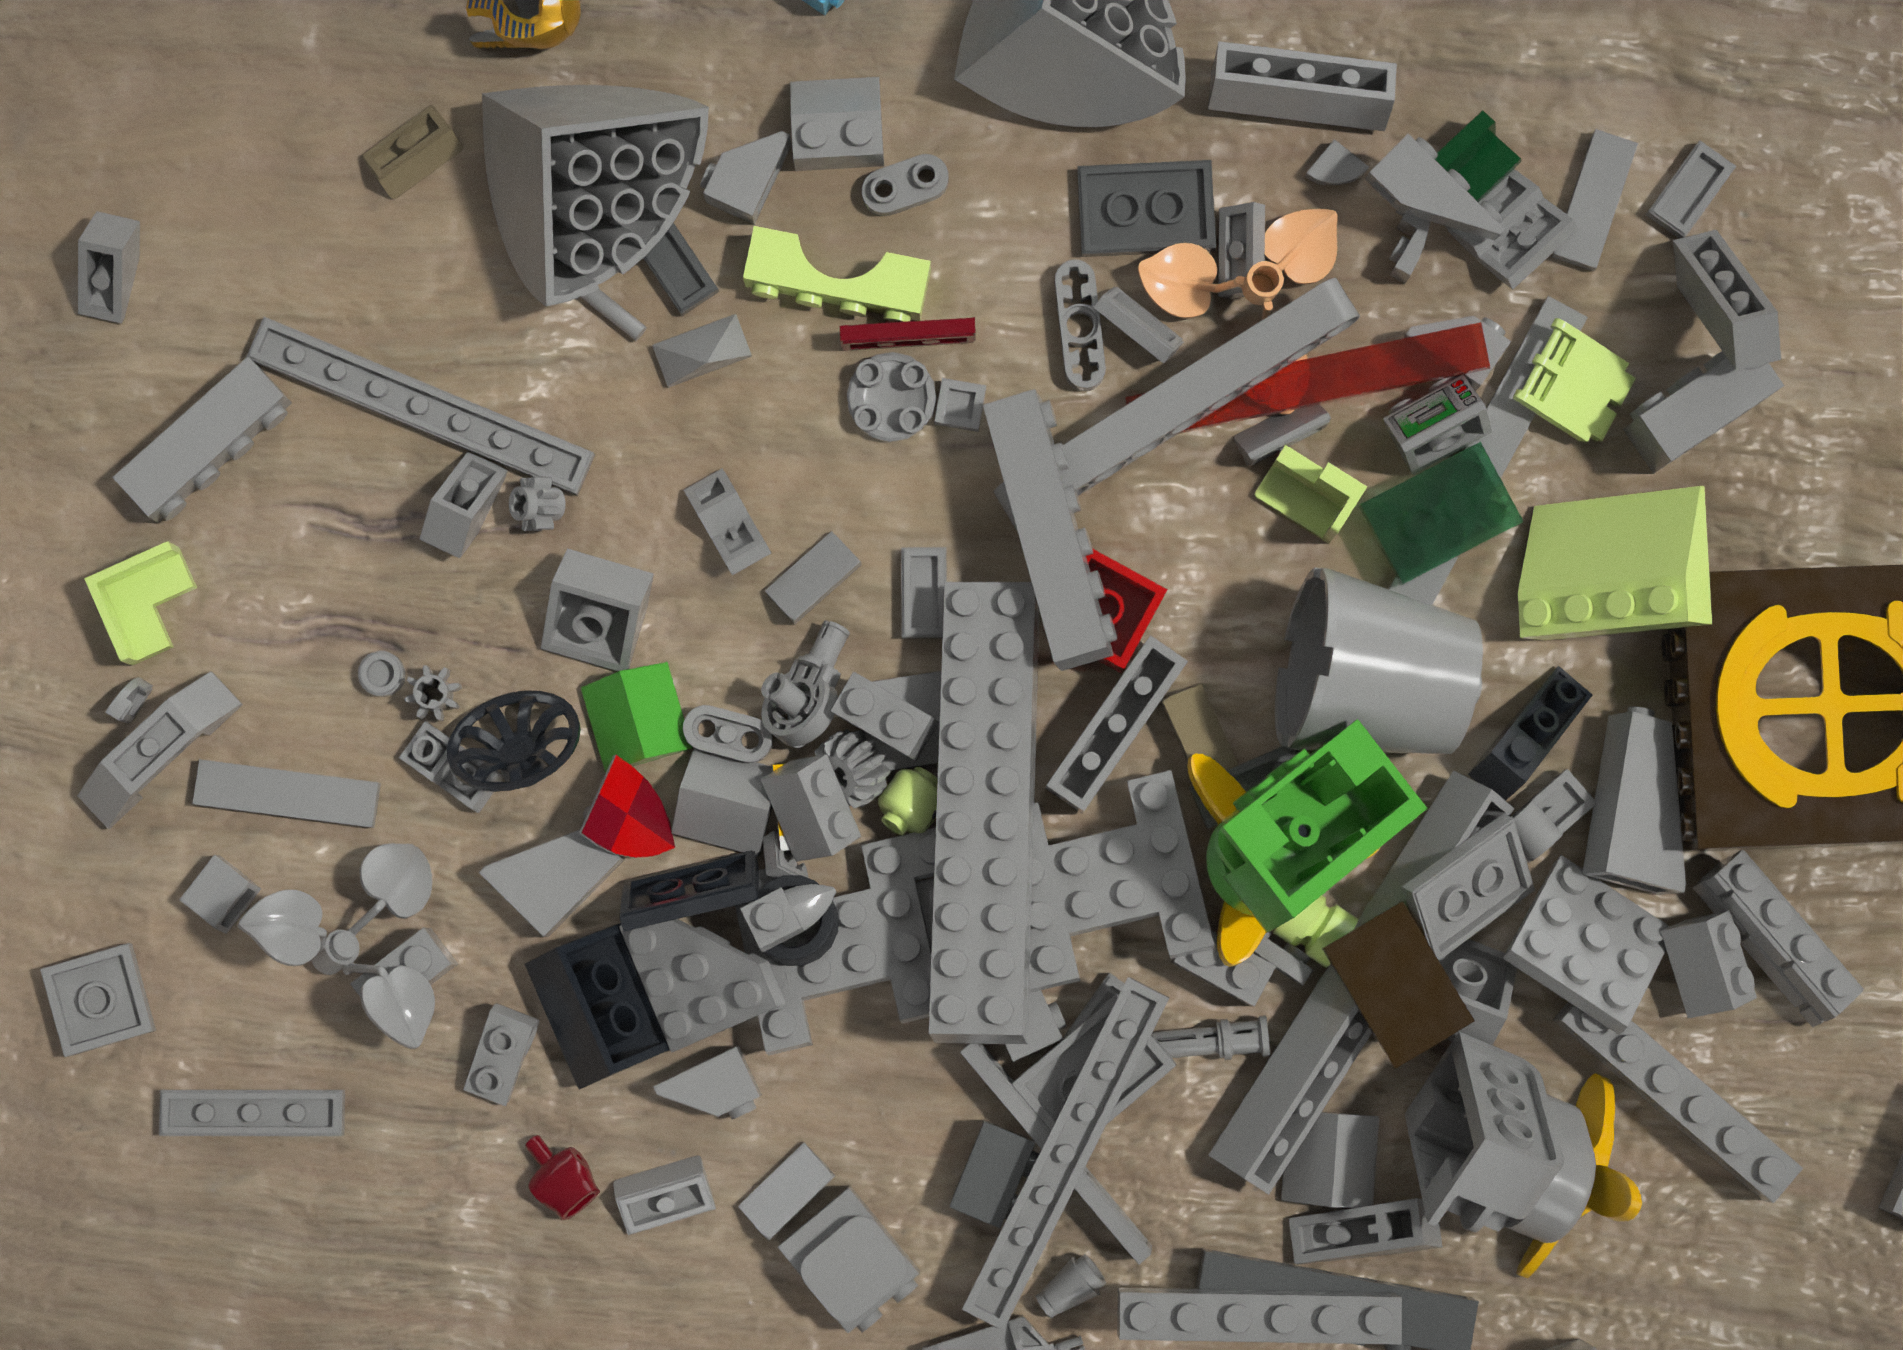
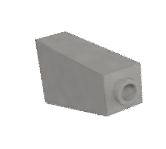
[1582,707,1686,895]

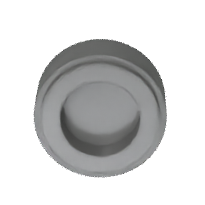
[358,651,405,697]

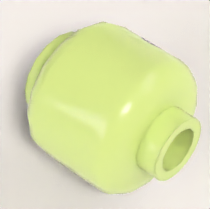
[878,767,938,836]

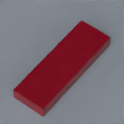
[839,317,976,351]

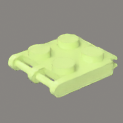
[1513,318,1635,442]

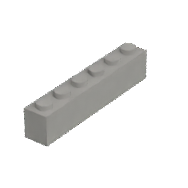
[983,389,1117,671]
[1553,1002,1803,1203]
[1117,1287,1402,1345]

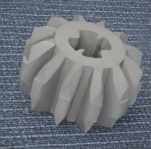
[814,729,891,809]

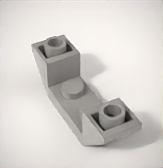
[77,671,243,829]

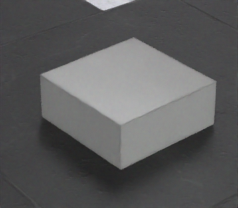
[934,378,986,432]

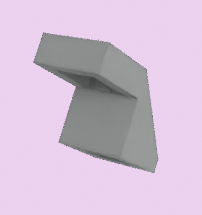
[684,468,771,575]

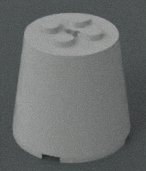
[1275,567,1483,754]

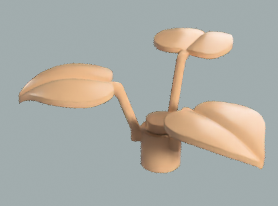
[1138,209,1338,415]

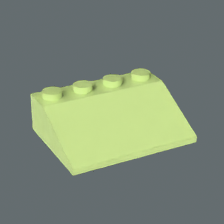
[1518,486,1712,640]

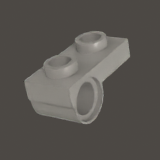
[1511,769,1595,863]
[463,1003,539,1106]

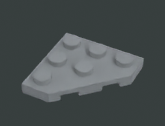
[619,919,786,1053]

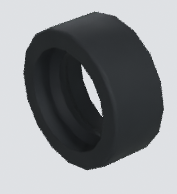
[749,875,839,966]

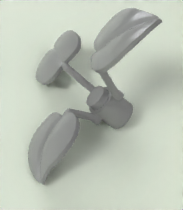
[237,843,435,1049]

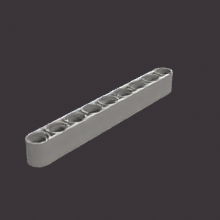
[994,278,1360,530]

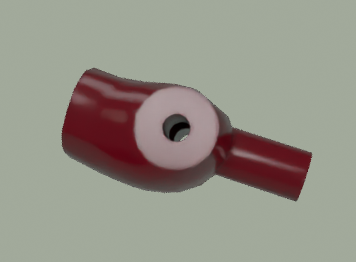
[525,1135,600,1220]

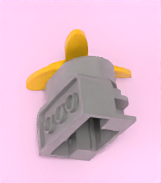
[1405,1031,1642,1278]

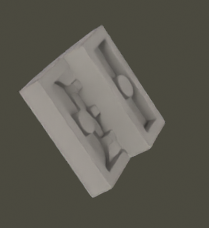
[1446,169,1578,290]

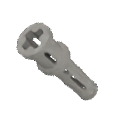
[1152,1015,1270,1060]

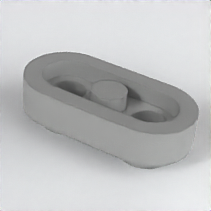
[862,154,949,216]
[683,705,773,763]
[1253,931,1313,986]

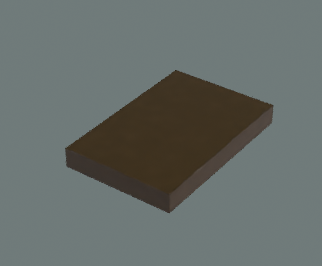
[1322,901,1475,1069]

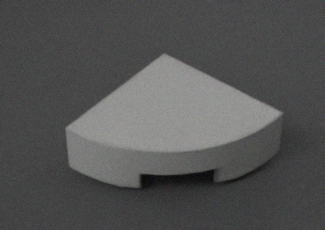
[1305,139,1369,185]
[106,677,153,724]
[763,831,809,879]

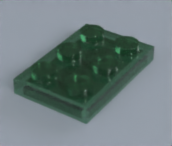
[1359,442,1524,586]

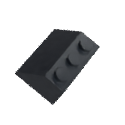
[524,923,670,1090]

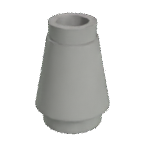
[1036,1254,1106,1318]

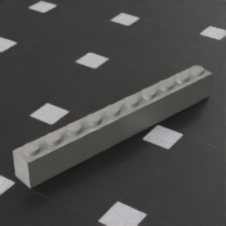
[1209,771,1514,1195]

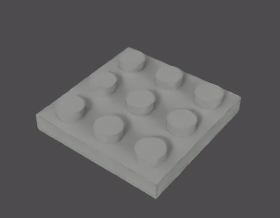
[1503,855,1670,1035]

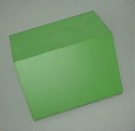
[581,662,693,773]

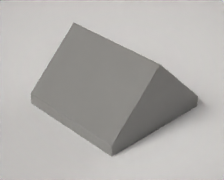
[672,748,773,857]
[1281,1112,1379,1208]

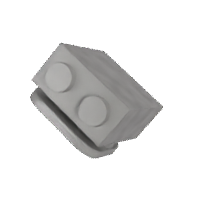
[778,1186,920,1333]

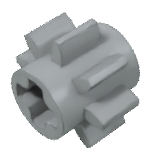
[509,476,565,531]
[404,665,462,721]

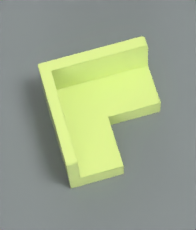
[1254,445,1367,544]
[84,541,197,666]

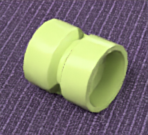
[1273,895,1358,968]

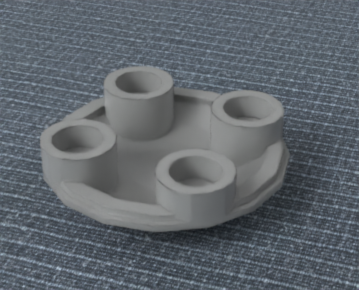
[847,352,936,442]

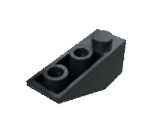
[1468,666,1593,801]

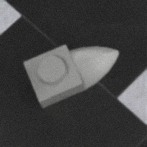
[740,884,836,952]

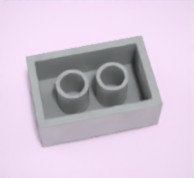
[1623,351,1784,474]

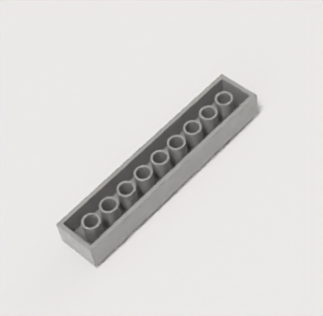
[929,582,1040,1044]

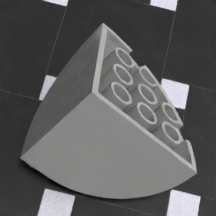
[954,0,1186,127]
[482,85,709,306]

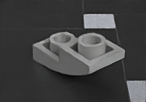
[1389,210,1430,284]
[399,721,503,813]

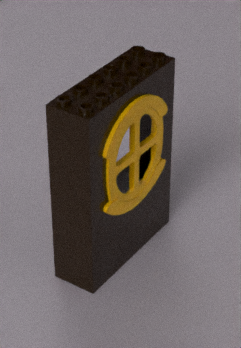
[1661,564,1903,852]

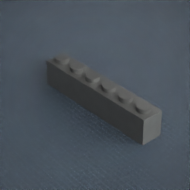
[1195,1248,1479,1350]

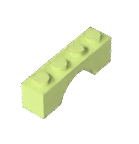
[743,226,931,323]

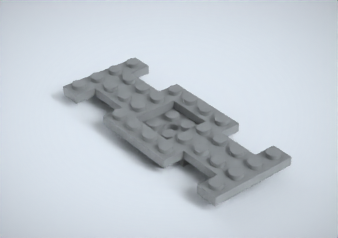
[735,770,1215,1056]

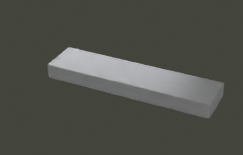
[193,759,381,828]
[159,1090,345,1136]

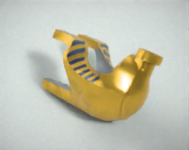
[466,0,581,49]

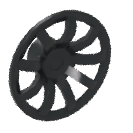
[447,690,581,792]

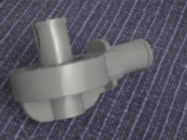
[761,620,850,748]

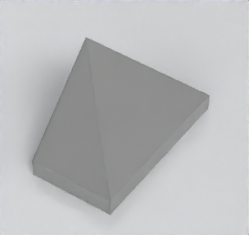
[652,314,752,388]

